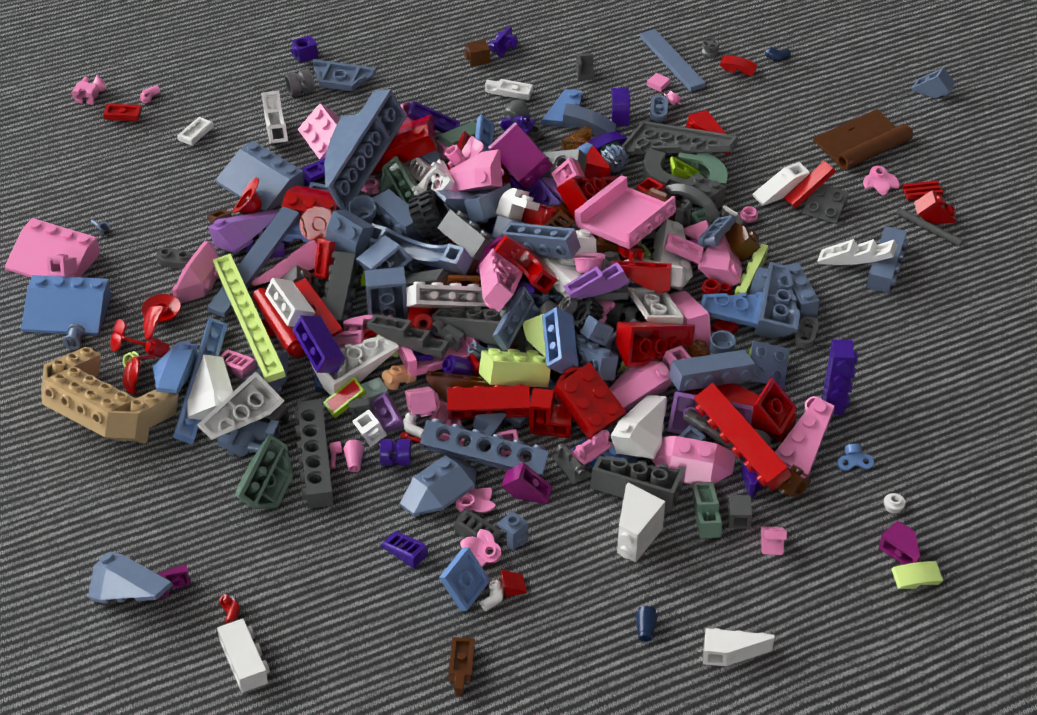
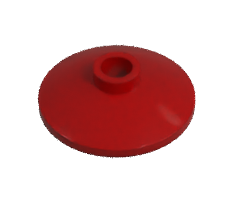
[141,294,181,322]

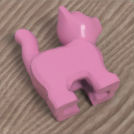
[72,75,107,105]

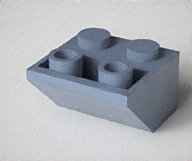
[356,235,412,270]

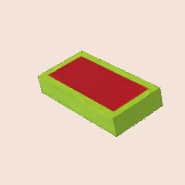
[323,377,367,418]

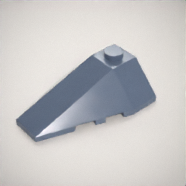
[754,262,800,339]

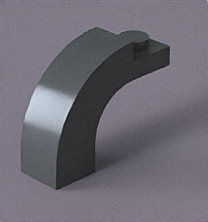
[643,148,687,197]

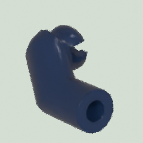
[765,47,791,61]

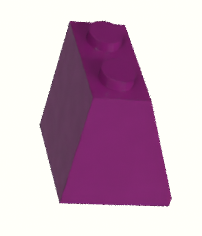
[488,122,554,190]

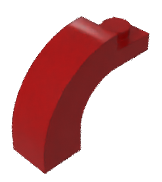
[494,234,558,294]

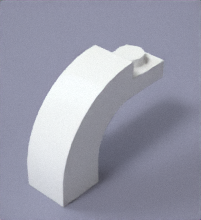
[261,90,288,144]

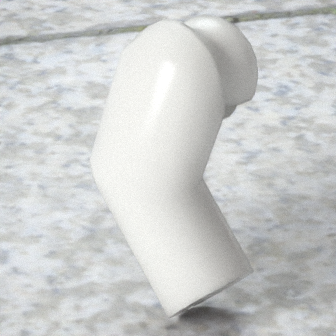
[480,580,504,611]

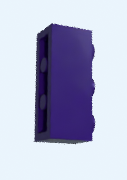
[293,315,345,373]

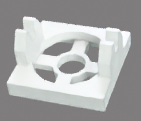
[412,159,455,196]

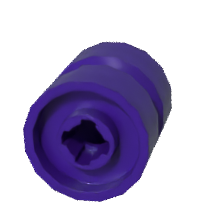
[380,439,411,466]

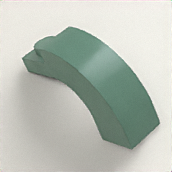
[678,152,728,193]

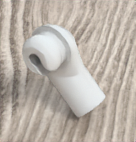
[403,413,424,439]

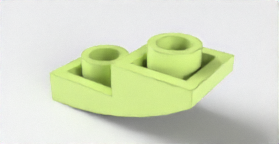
[892,561,943,589]

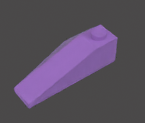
[208,210,279,254]

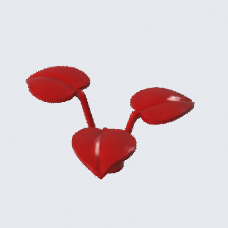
[110,306,169,395]

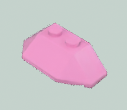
[172,241,219,304]
[650,436,736,485]

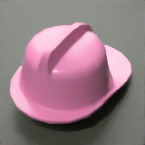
[573,252,605,274]

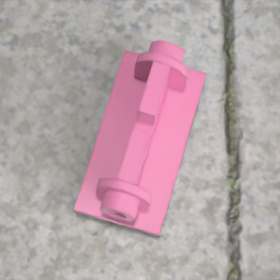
[571,430,613,466]

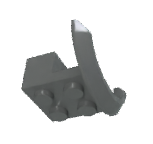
[662,174,726,223]

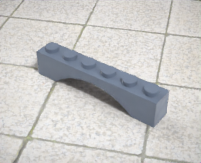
[368,224,473,275]

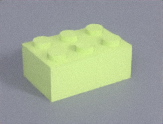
[479,348,551,387]

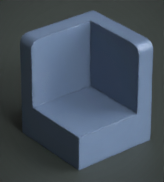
[580,315,614,346]

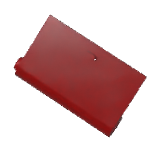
[251,278,343,356]

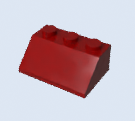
[281,185,340,221]

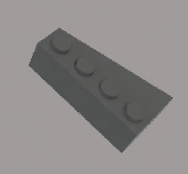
[322,251,360,330]

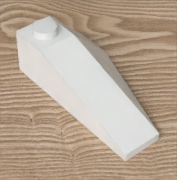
[187,355,233,420]

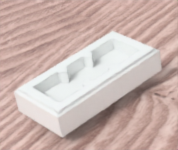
[177,117,214,146]

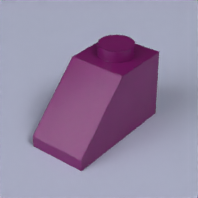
[501,462,553,504]
[879,520,920,565]

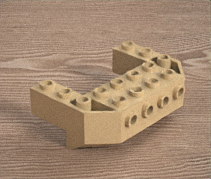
[41,347,179,444]

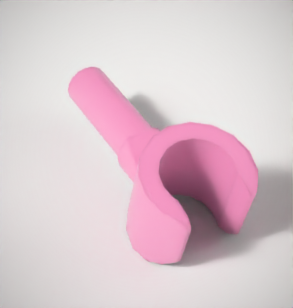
[329,441,342,469]

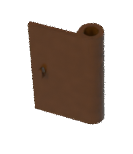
[813,109,913,170]

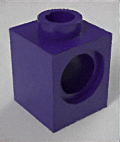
[291,35,318,63]

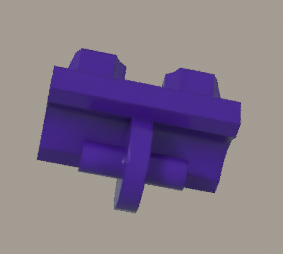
[488,27,518,57]

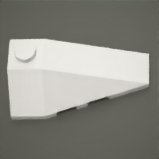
[310,336,399,396]
[197,372,284,440]
[610,395,667,459]

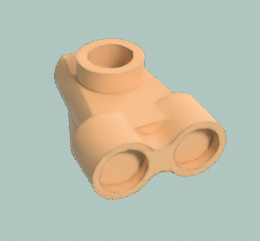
[382,364,416,390]

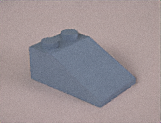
[326,209,375,270]

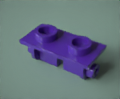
[499,115,536,134]

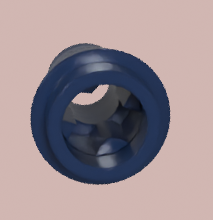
[636,606,658,642]

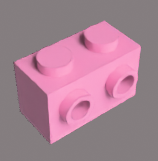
[405,386,439,417]

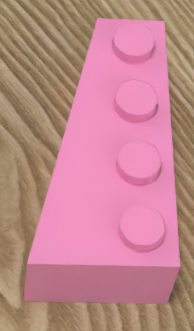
[479,248,523,312]

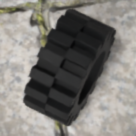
[572,297,604,335]

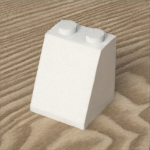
[617,483,665,563]

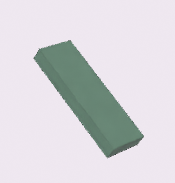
[438,121,477,147]

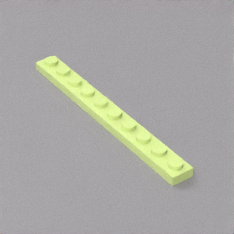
[212,254,286,383]

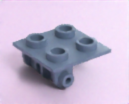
[749,341,790,388]

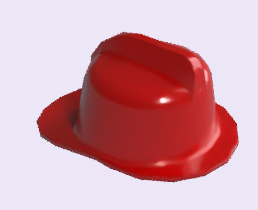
[232,178,262,215]

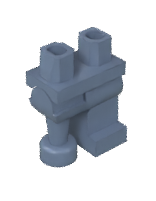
[218,420,280,457]

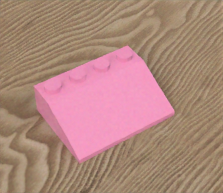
[5,218,100,277]

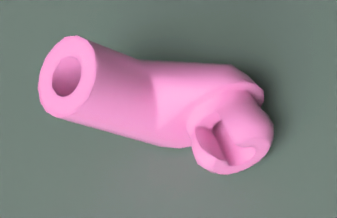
[140,85,160,103]

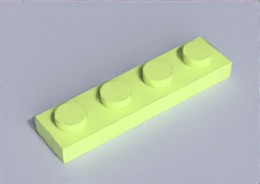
[734,244,768,295]

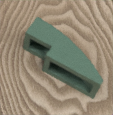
[692,482,722,538]

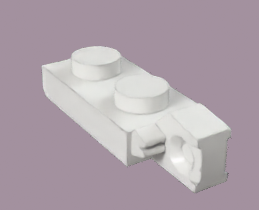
[485,79,533,100]

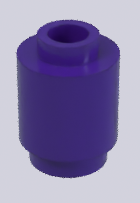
[442,355,473,376]

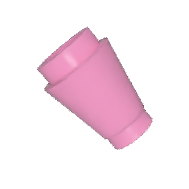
[343,440,364,472]

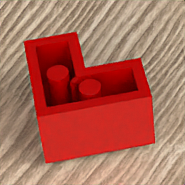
[530,388,573,438]

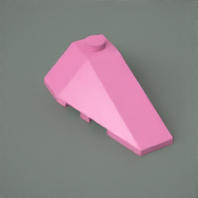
[436,150,502,191]
[609,361,672,411]

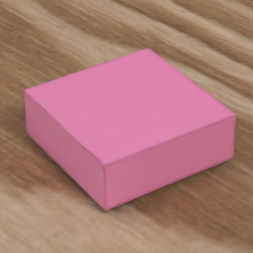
[647,73,670,92]

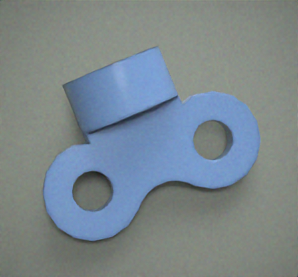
[837,444,874,471]

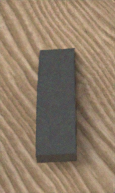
[367,314,450,358]

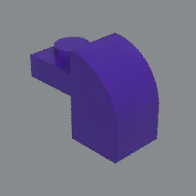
[611,87,630,126]

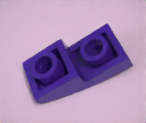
[587,132,627,153]

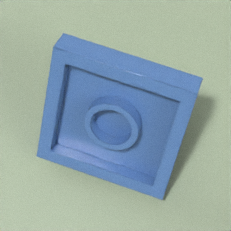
[439,547,490,611]

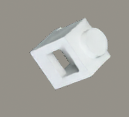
[352,410,387,447]

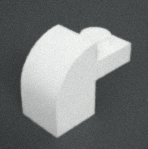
[496,188,540,221]

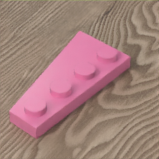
[775,397,834,478]

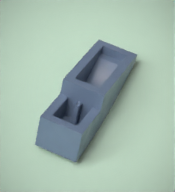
[562,103,616,136]

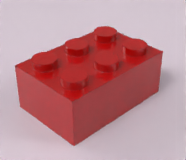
[554,362,626,440]

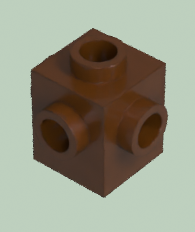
[777,464,811,498]

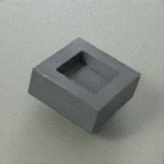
[349,397,374,418]

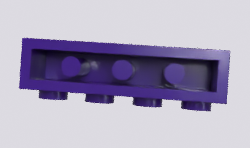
[822,339,858,415]

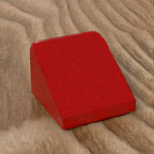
[501,570,527,597]

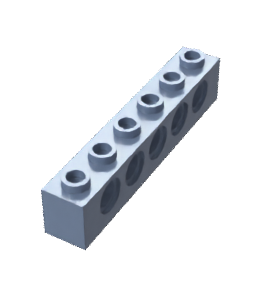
[420,419,549,478]

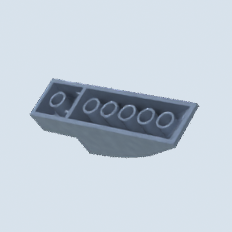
[324,89,407,210]

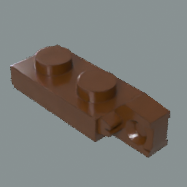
[448,637,475,697]

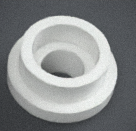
[884,493,906,513]

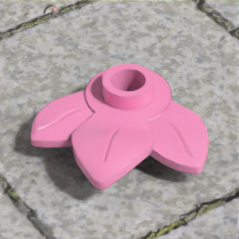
[863,166,899,196]
[456,488,495,513]
[460,529,502,567]

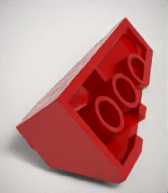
[615,322,695,367]

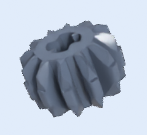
[601,144,628,176]

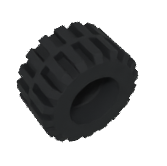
[409,189,448,241]

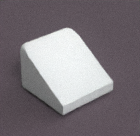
[722,205,743,225]

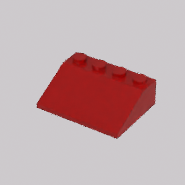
[371,114,437,175]

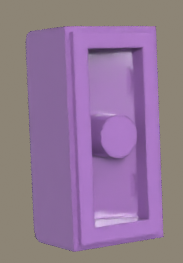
[371,392,404,433]

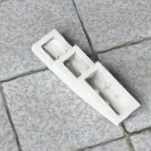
[818,239,897,265]

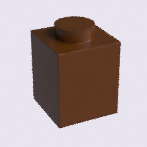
[464,40,490,66]

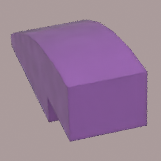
[563,262,630,298]

